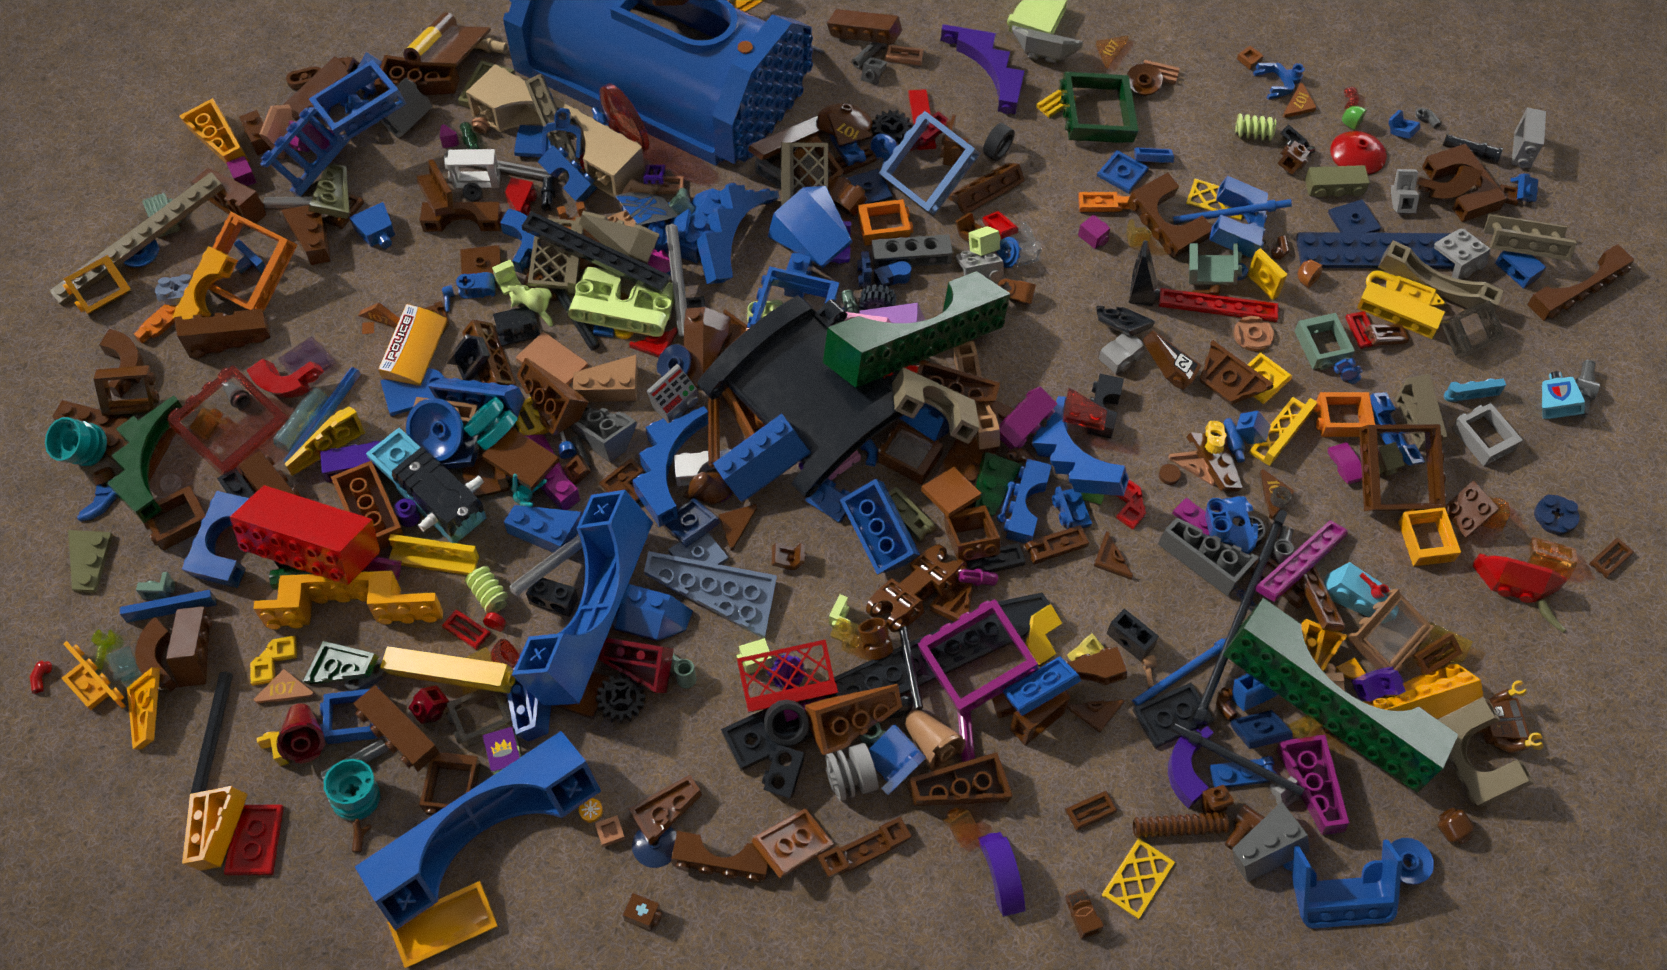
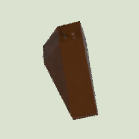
[517,358,588,435]

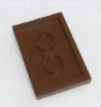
[482,427,559,491]

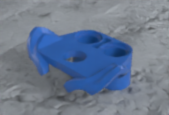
[1205,496,1258,554]

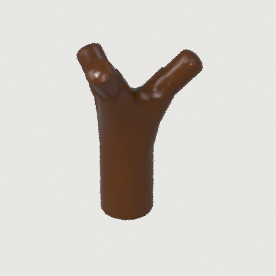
[351,819,372,852]

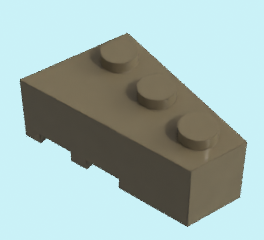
[1395,374,1447,450]

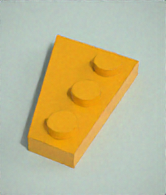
[127,667,160,750]

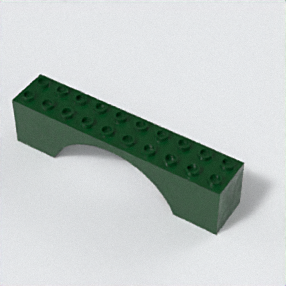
[823,271,1010,388]
[1222,598,1458,793]

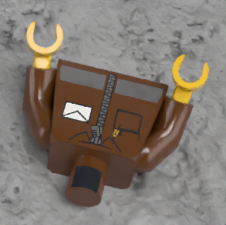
[1476,681,1544,753]

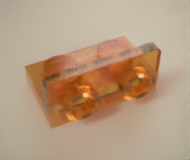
[1527,537,1578,579]

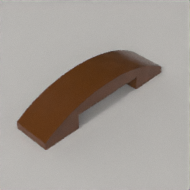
[817,816,912,878]

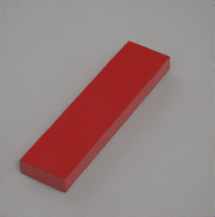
[908,89,936,150]

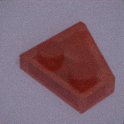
[1062,388,1107,431]

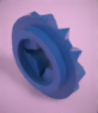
[996,237,1022,268]

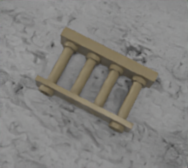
[1484,214,1577,261]

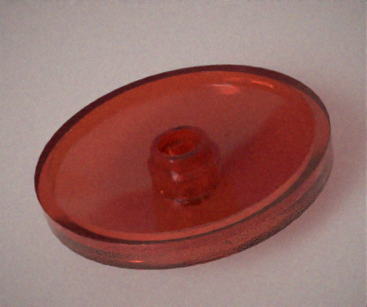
[599,83,650,153]

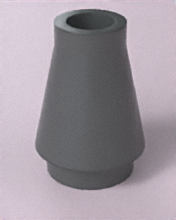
[223,381,250,409]

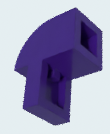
[1351,667,1406,701]

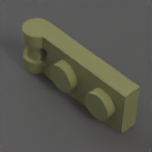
[889,487,936,542]

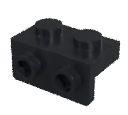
[446,335,490,381]

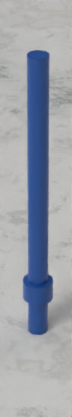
[1173,199,1292,224]
[1132,638,1226,706]

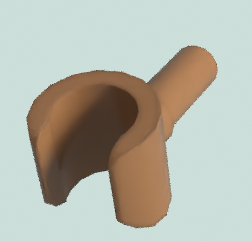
[1142,655,1157,687]

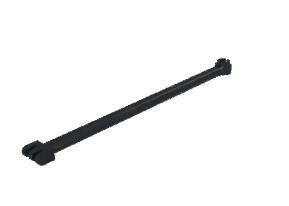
[1192,510,1287,726]

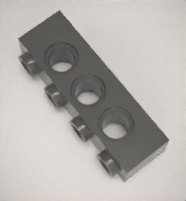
[872,235,952,269]

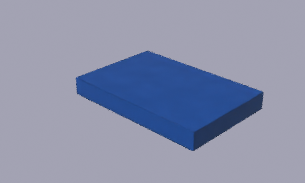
[1002,657,1081,716]

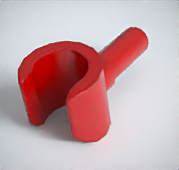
[1359,572,1389,599]

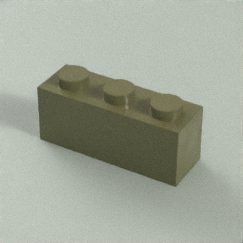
[1305,165,1369,197]

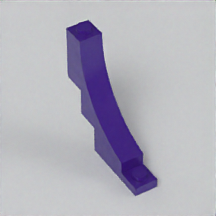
[940,24,1024,114]

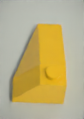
[285,406,365,476]

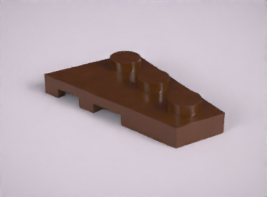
[1186,432,1243,492]

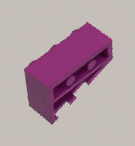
[999,386,1058,449]

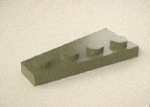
[308,163,349,219]

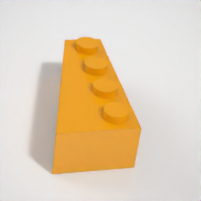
[179,98,249,165]

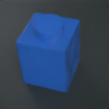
[1236,410,1271,444]

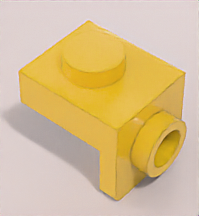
[256,731,289,766]

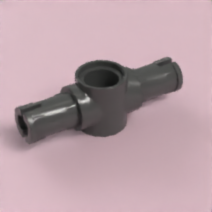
[1575,360,1599,418]

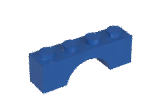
[1003,459,1052,544]

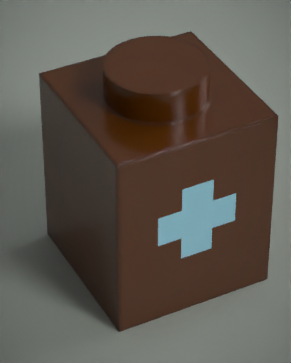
[623,893,663,931]

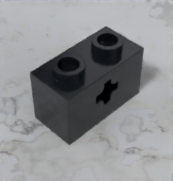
[1106,608,1159,662]

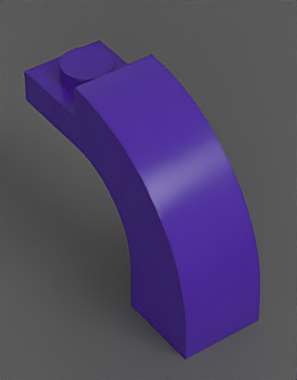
[1168,726,1214,809]
[978,832,1026,917]

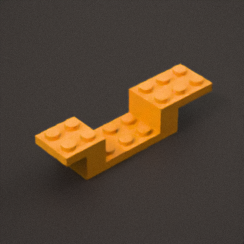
[253,571,443,629]

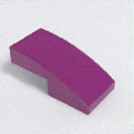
[1328,442,1362,484]

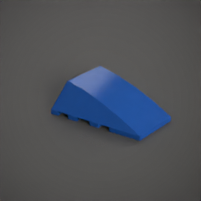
[768,186,853,268]

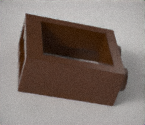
[93,365,160,416]
[143,485,206,550]
[944,505,1000,561]
[1010,690,1070,745]
[419,752,481,816]

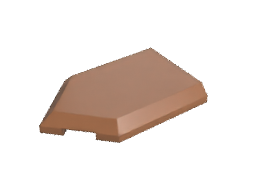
[259,105,293,159]

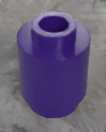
[394,499,420,527]

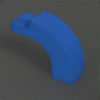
[500,208,541,273]

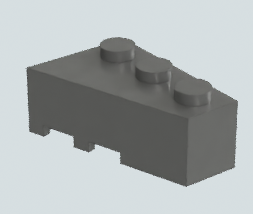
[1232,801,1309,882]

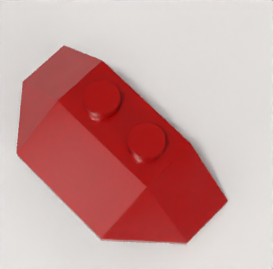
[1472,554,1567,603]

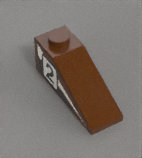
[1142,330,1202,390]

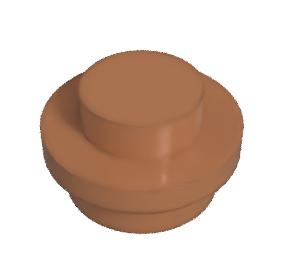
[472,117,490,134]

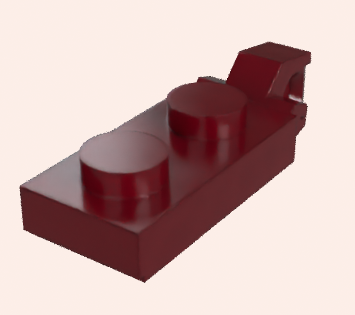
[910,111,949,151]

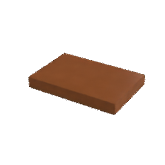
[752,808,834,878]

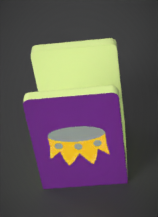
[483,727,521,775]

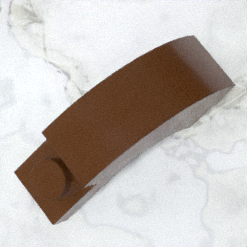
[1416,165,1483,199]
[135,617,178,692]

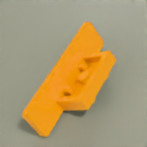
[62,641,126,711]

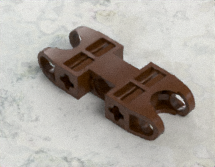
[866,544,968,632]

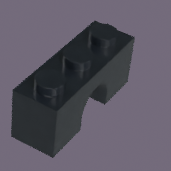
[1084,374,1124,439]

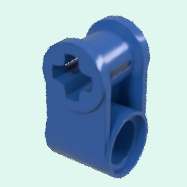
[456,272,496,299]

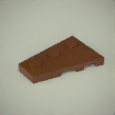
[629,775,702,846]

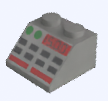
[647,364,700,423]

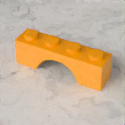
[172,246,238,319]

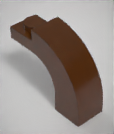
[99,329,144,398]

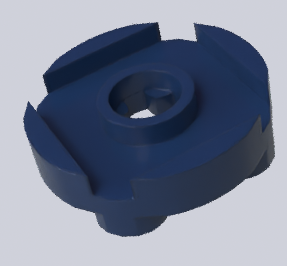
[1534,494,1579,535]

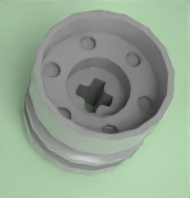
[826,743,878,801]

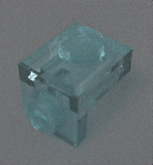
[106,646,140,682]

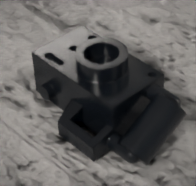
[1280,124,1316,154]

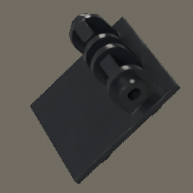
[493,306,540,346]

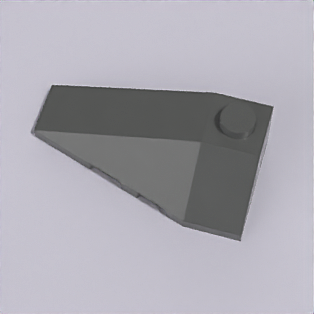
[570,404,637,462]

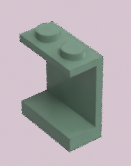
[1189,243,1242,285]

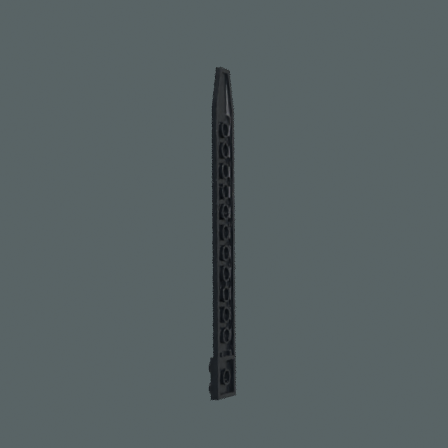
[721,592,1050,771]

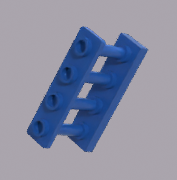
[260,107,350,197]

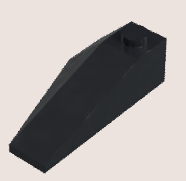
[1129,240,1160,306]

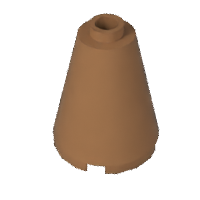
[905,710,966,771]

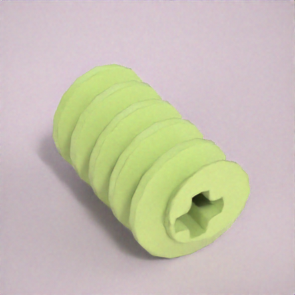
[1235,114,1276,141]
[465,566,508,613]

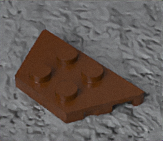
[1200,340,1274,405]

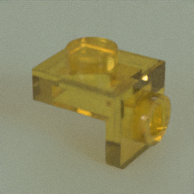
[830,617,861,654]

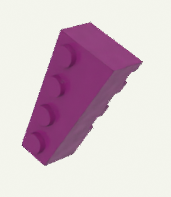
[1277,735,1349,835]

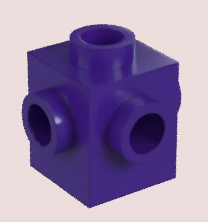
[767,654,806,690]

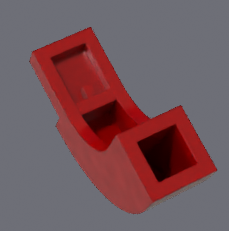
[247,358,324,398]

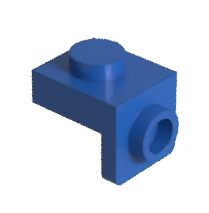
[1389,110,1421,139]
[1510,174,1538,202]

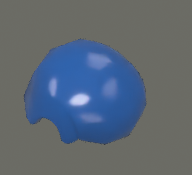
[870,134,897,163]

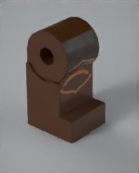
[1065,889,1104,939]

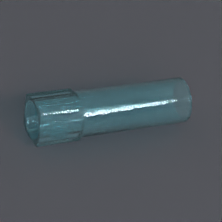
[273,387,328,452]

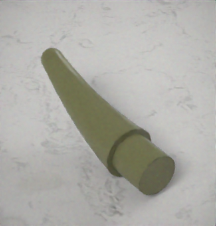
[1536,599,1566,633]

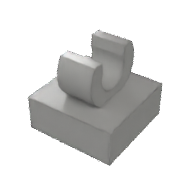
[1270,776,1301,807]

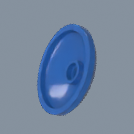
[406,398,464,461]

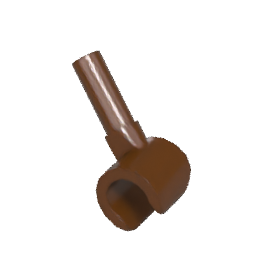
[1192,284,1220,296]

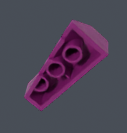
[525,434,580,510]

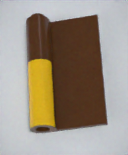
[403,12,491,67]

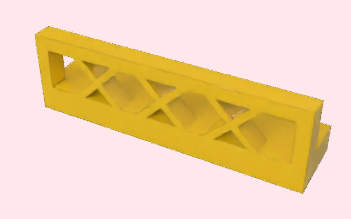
[1249,397,1317,466]
[389,534,479,575]

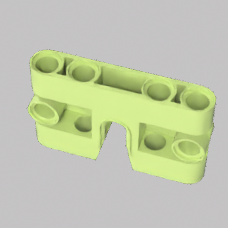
[568,267,674,337]

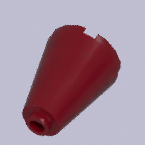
[276,703,325,764]

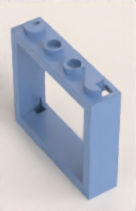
[879,111,981,215]

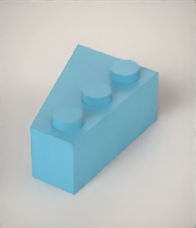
[1323,562,1399,624]

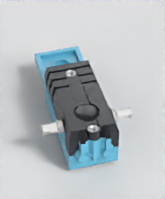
[366,428,486,543]

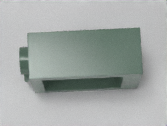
[1294,313,1355,370]

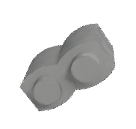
[1099,333,1146,374]

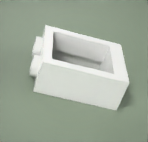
[444,149,501,188]

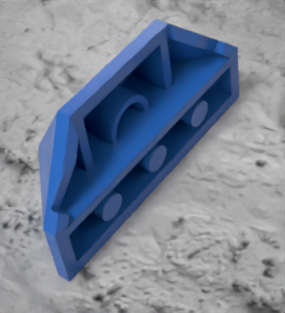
[612,584,693,641]

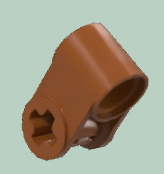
[998,279,1036,304]

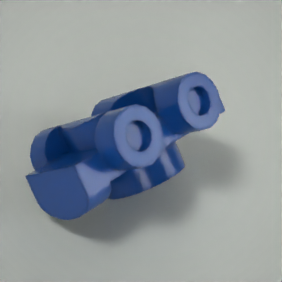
[1334,358,1363,384]

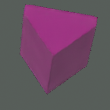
[440,124,459,148]

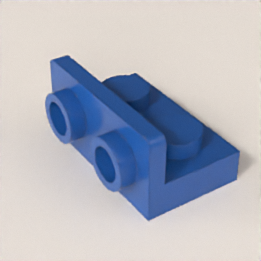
[1052,487,1092,529]

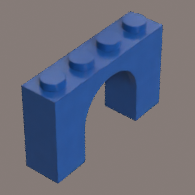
[1210,176,1268,258]
[182,491,249,588]

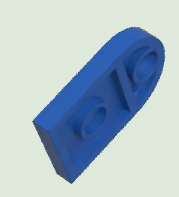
[381,368,444,416]

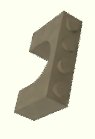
[892,367,980,444]
[1438,697,1534,807]

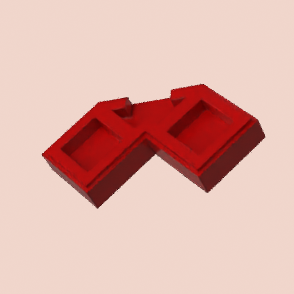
[1116,480,1146,530]

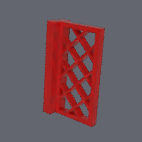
[737,639,838,713]

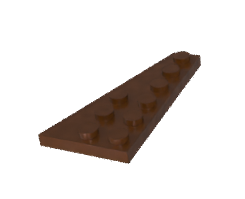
[52,400,177,482]

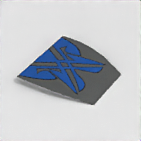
[615,192,678,225]

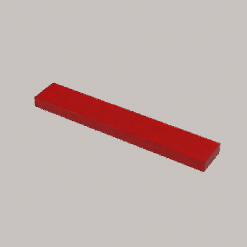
[1159,288,1279,322]

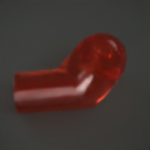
[1344,86,1360,109]

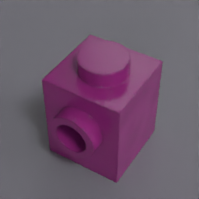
[1078,215,1110,249]

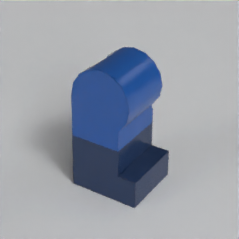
[874,261,911,288]

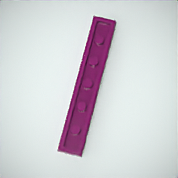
[1256,520,1348,602]

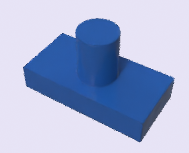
[233,239,266,274]

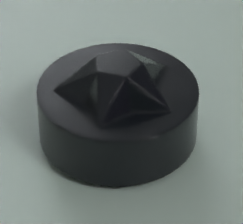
[462,183,482,202]

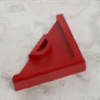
[629,327,678,358]

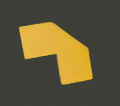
[1025,604,1062,665]
[250,636,297,686]

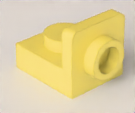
[1067,634,1104,661]

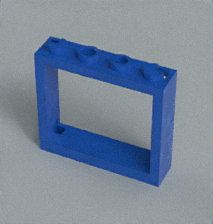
[309,60,407,144]
[747,266,839,329]

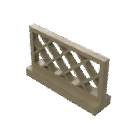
[781,142,828,206]
[528,217,584,294]

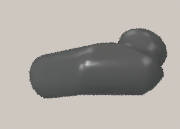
[1415,107,1442,128]

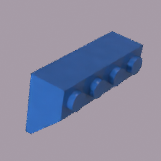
[664,188,722,263]
[428,378,525,418]
[713,414,811,503]
[840,479,920,575]

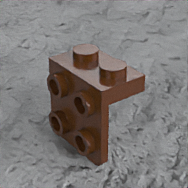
[940,114,969,167]
[462,458,511,498]

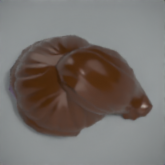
[683,472,732,505]

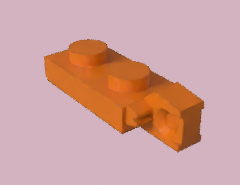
[1078,192,1131,212]
[134,303,177,343]

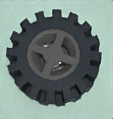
[859,285,896,311]

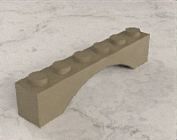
[1378,241,1504,317]

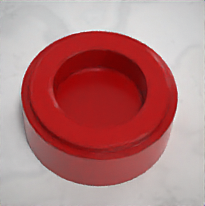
[483,612,506,632]

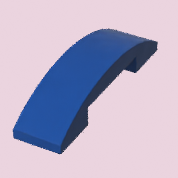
[1371,392,1425,465]

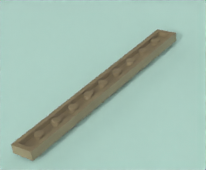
[50,172,225,306]

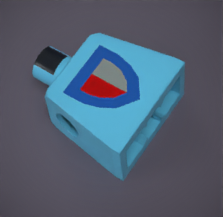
[1542,371,1585,419]

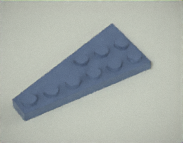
[644,551,777,639]

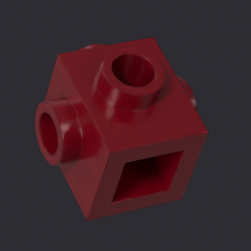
[408,685,450,724]

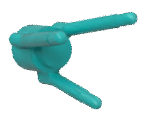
[511,474,547,507]

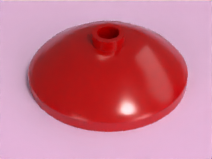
[1330,131,1387,175]

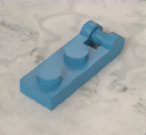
[1444,378,1506,402]

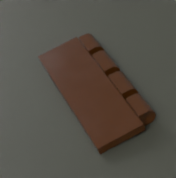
[283,56,350,121]

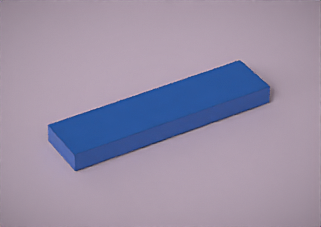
[120,590,217,623]

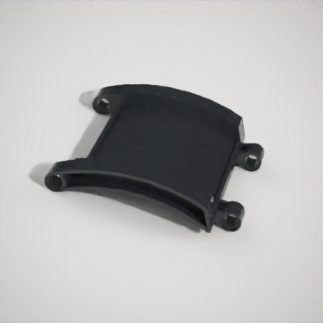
[697,296,904,498]

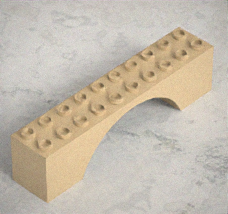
[466,65,645,199]

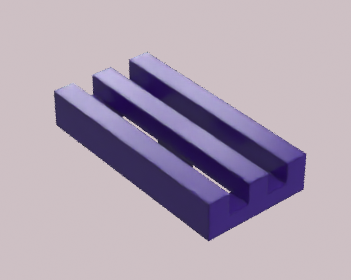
[644,165,666,184]

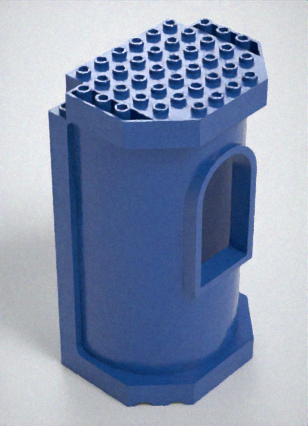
[503,0,813,166]

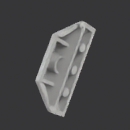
[1012,26,1083,63]

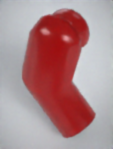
[30,660,52,694]

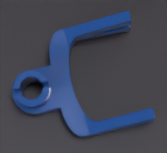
[1253,63,1305,100]
[542,108,582,158]

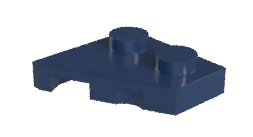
[857,251,872,289]

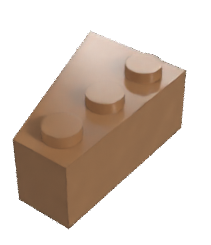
[573,355,638,402]

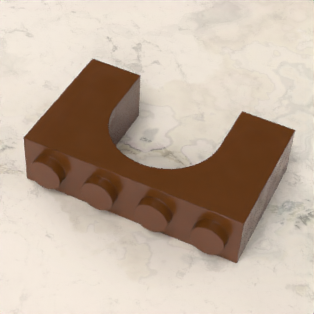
[1422,144,1507,222]
[1127,172,1212,259]

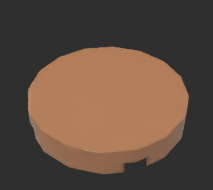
[1234,316,1274,351]

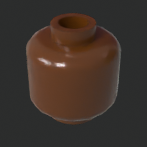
[1437,807,1474,844]

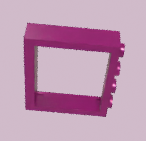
[918,599,1038,717]

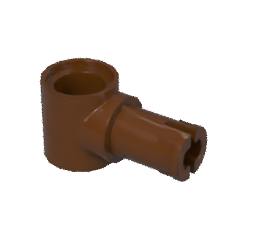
[1225,804,1265,850]

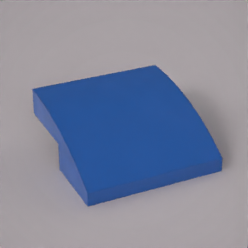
[514,125,551,157]

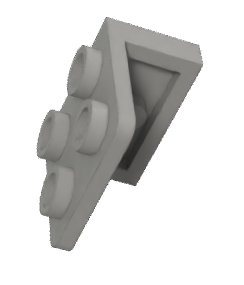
[1434,229,1491,280]
[956,250,1004,284]

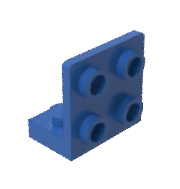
[645,209,691,252]
[869,725,926,795]

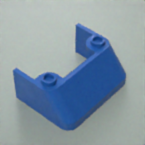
[1292,839,1402,928]

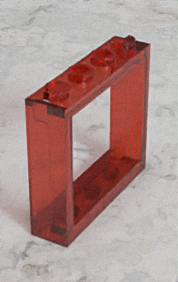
[168,365,288,475]

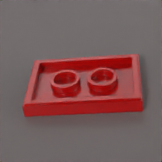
[224,804,284,875]

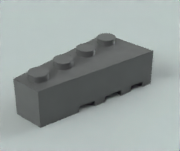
[1158,518,1259,596]

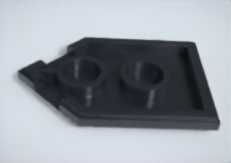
[1096,305,1155,336]

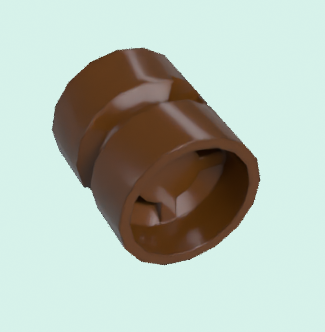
[858,618,894,660]

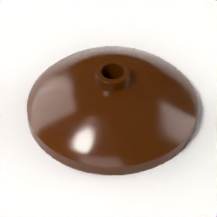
[817,103,872,136]

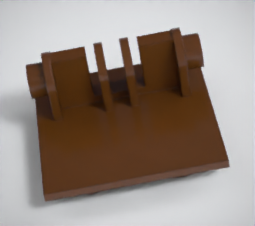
[1445,480,1500,538]

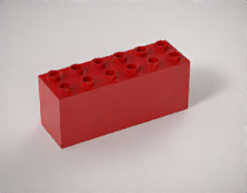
[230,485,380,585]

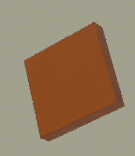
[921,467,982,518]

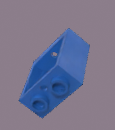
[320,689,383,744]

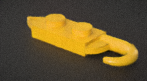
[1366,270,1445,307]

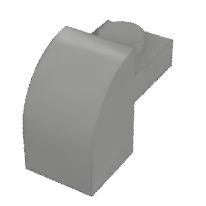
[1391,169,1419,213]

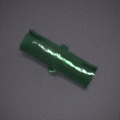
[459,122,480,150]

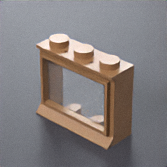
[1346,589,1434,671]

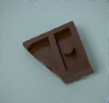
[930,582,974,622]

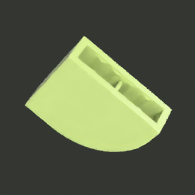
[1007,0,1068,34]

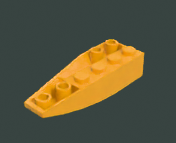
[1364,664,1483,719]

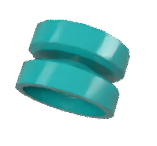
[464,397,518,450]

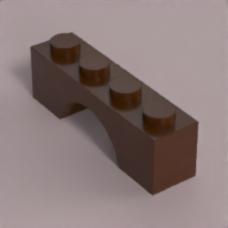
[420,202,502,232]
[671,831,768,883]

